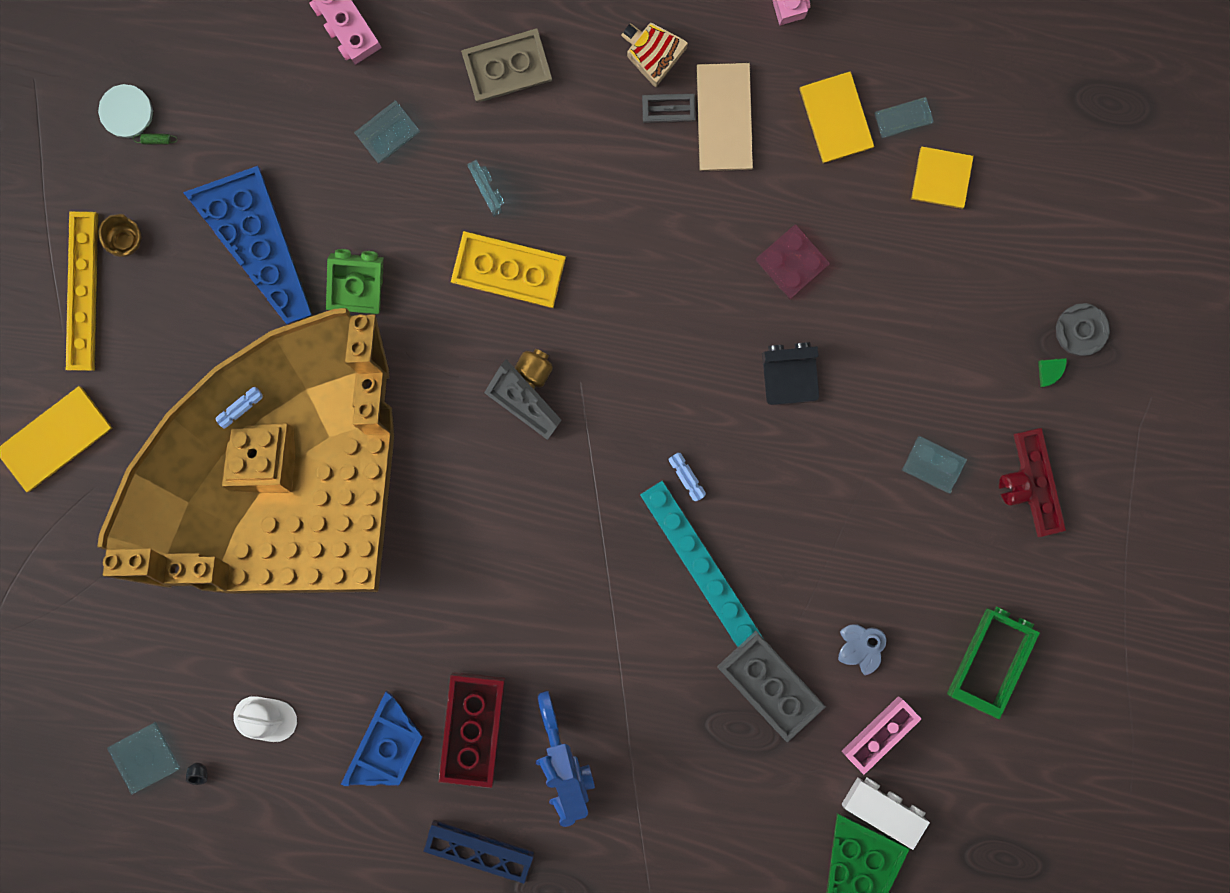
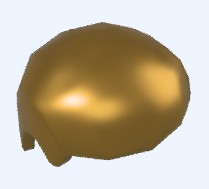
[98,214,142,257]

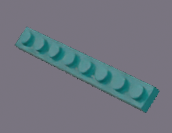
[640,481,763,647]

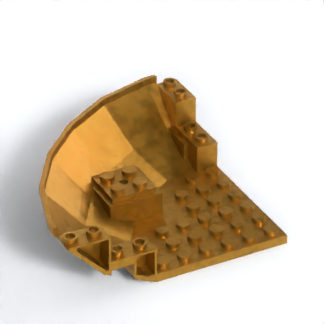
[97,308,394,594]

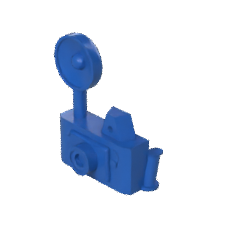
[536,691,595,827]

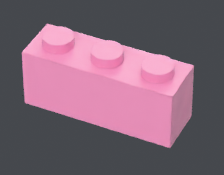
[842,696,921,775]

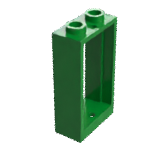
[947,607,1040,720]

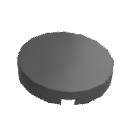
[1056,303,1110,356]

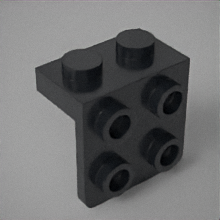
[762,342,819,405]

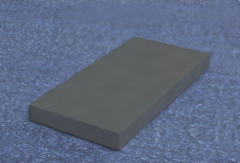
[717,631,826,743]

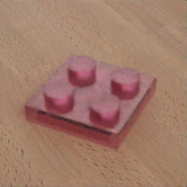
[755,224,830,299]

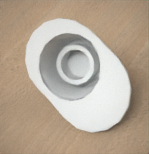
[234,696,297,742]

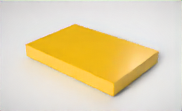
[800,71,874,164]

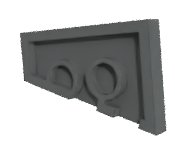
[484,359,562,440]

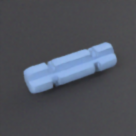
[216,387,263,429]
[669,453,706,501]

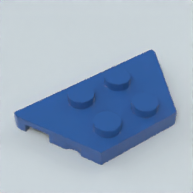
[341,691,423,786]

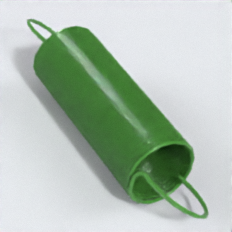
[133,134,177,144]

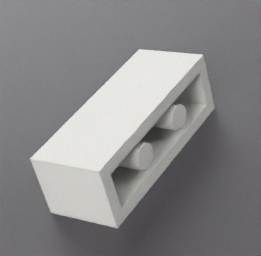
[842,777,930,850]

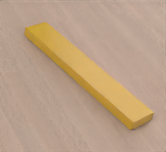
[66,212,98,371]

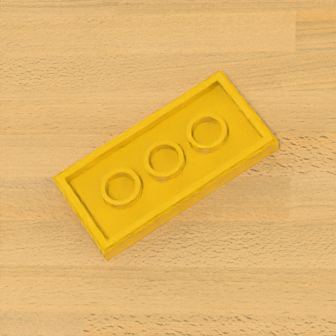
[451,231,566,308]
[0,386,113,492]

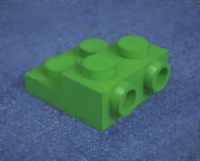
[326,249,384,314]

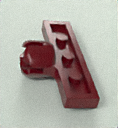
[998,428,1066,537]

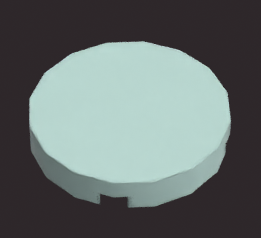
[98,84,153,138]

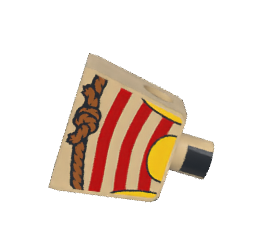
[621,23,688,87]

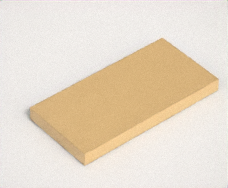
[697,63,753,171]

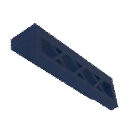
[423,820,534,884]

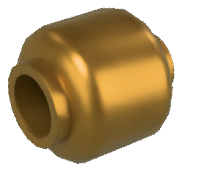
[515,349,553,389]

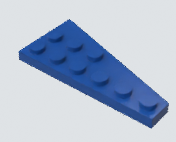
[183,166,313,325]

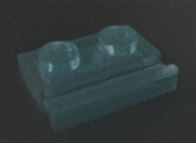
[354,100,420,164]
[467,160,504,217]
[902,436,967,494]

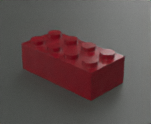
[439,672,505,788]

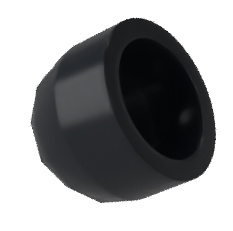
[186,762,208,785]

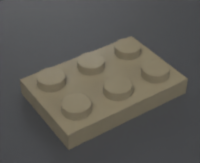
[461,29,552,103]

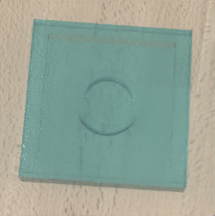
[107,722,180,795]

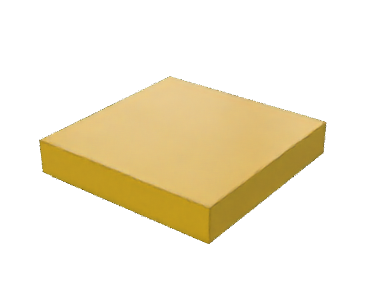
[911,147,973,209]

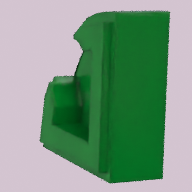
[1038,358,1067,387]

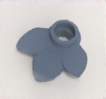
[838,624,887,675]

